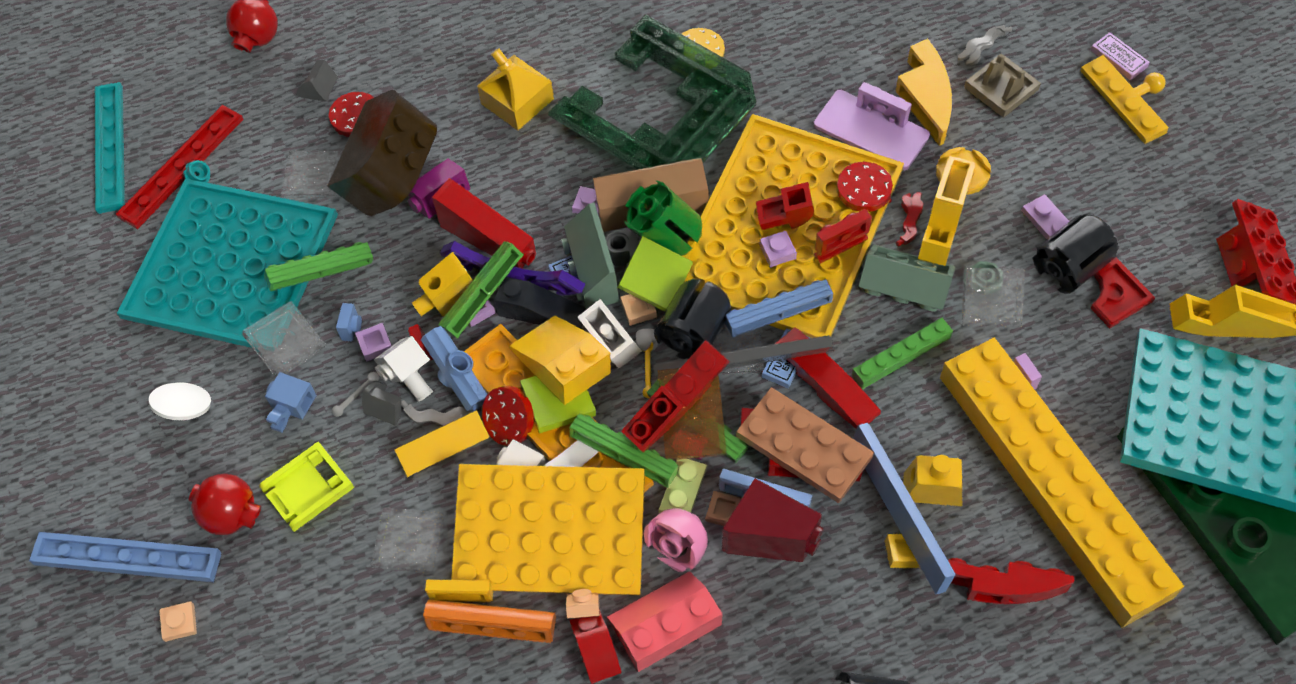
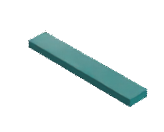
[95,82,125,214]

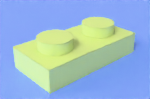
[659,456,707,513]

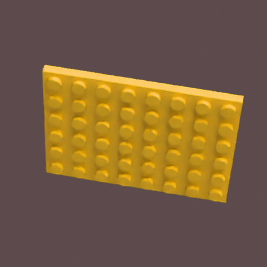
[682,114,904,338]

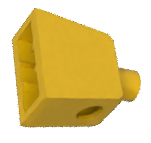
[412,252,473,317]
[903,455,962,506]

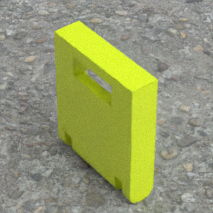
[259,442,354,532]

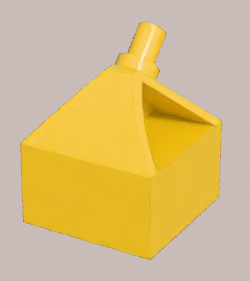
[477,48,554,130]

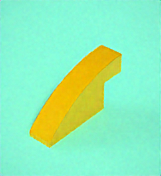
[895,39,952,146]
[918,156,976,266]
[1169,285,1296,338]

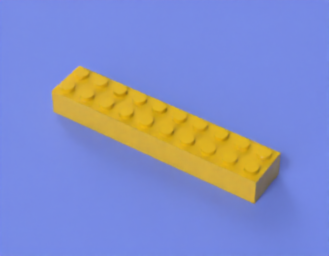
[940,337,1185,628]

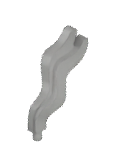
[958,25,1012,66]
[401,400,471,427]

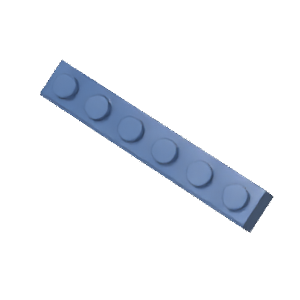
[725,279,833,338]

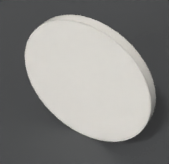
[149,383,211,420]

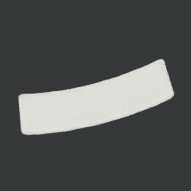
[545,440,599,467]

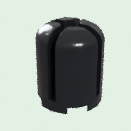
[1032,214,1119,294]
[654,278,731,359]

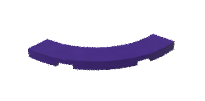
[440,241,585,295]

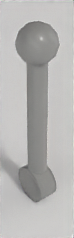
[332,372,379,417]

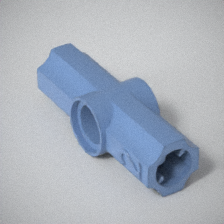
[421,326,488,412]

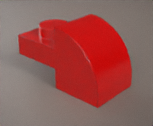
[756,182,814,230]
[569,609,622,684]

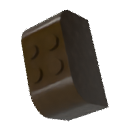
[327,90,437,216]

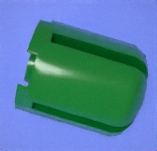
[624,181,703,256]

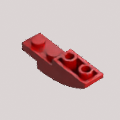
[621,340,730,452]
[948,558,1075,604]

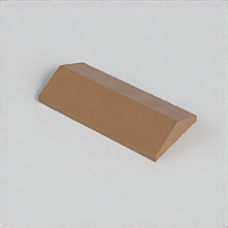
[593,158,709,232]

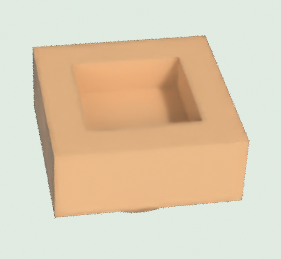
[620,294,657,326]
[566,589,599,619]
[160,601,197,642]

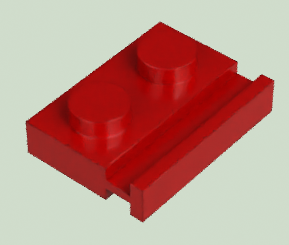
[814,209,872,264]

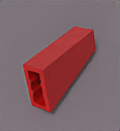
[432,178,536,268]

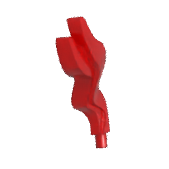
[896,192,924,247]

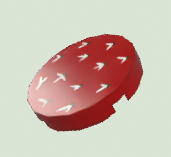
[328,92,374,137]
[837,161,893,212]
[482,385,534,446]

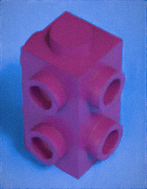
[408,158,471,219]

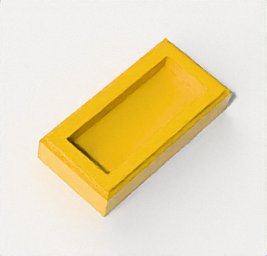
[425,579,493,602]

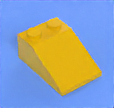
[509,316,611,405]

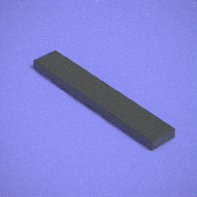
[654,335,834,379]

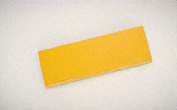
[394,410,489,477]

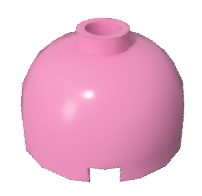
[643,508,708,572]

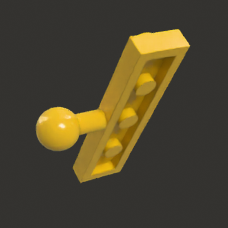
[1080,55,1169,144]

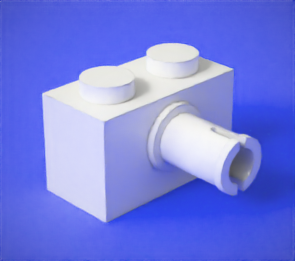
[578,299,642,368]
[374,336,433,402]

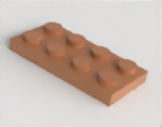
[736,387,874,503]

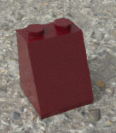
[722,478,824,562]

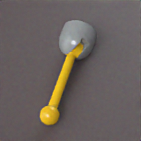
[636,329,658,398]

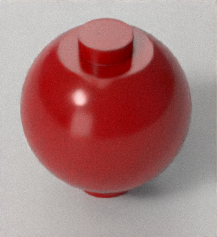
[226,0,278,53]
[188,474,262,535]

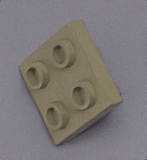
[964,53,1041,118]

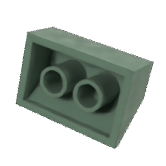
[561,203,619,310]
[858,244,955,311]

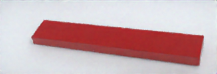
[116,105,244,230]

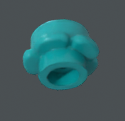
[183,160,210,183]

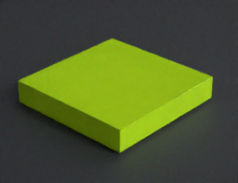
[617,236,693,312]
[520,376,596,433]

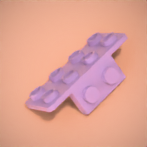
[814,82,930,170]

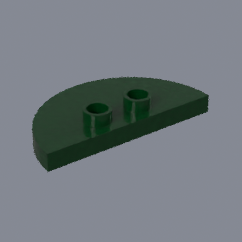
[1117,427,1296,645]

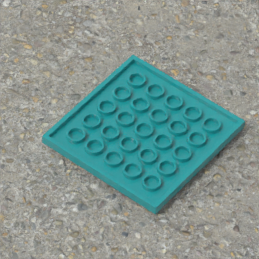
[117,178,338,353]
[1120,328,1296,512]

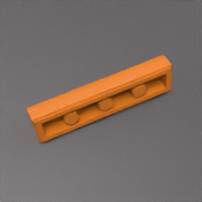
[423,599,556,643]

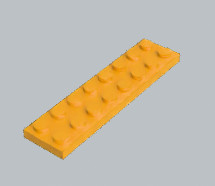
[464,324,654,493]

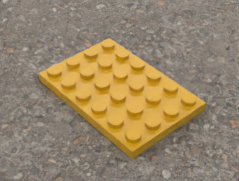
[451,464,645,595]

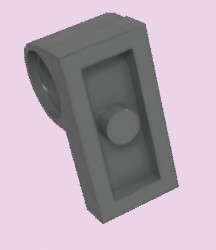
[605,227,638,268]

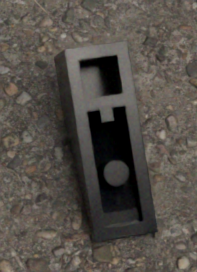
[495,277,586,329]

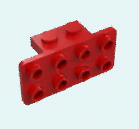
[1216,199,1296,305]

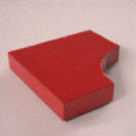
[1091,257,1155,329]

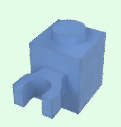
[265,372,317,433]

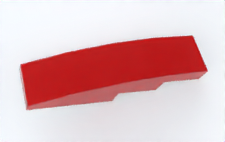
[775,327,881,429]

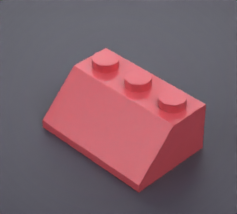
[607,571,722,672]

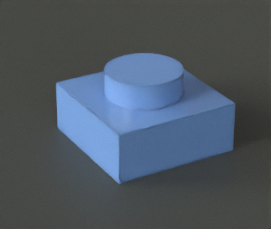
[336,303,362,341]

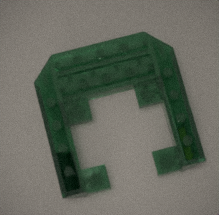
[548,14,756,170]

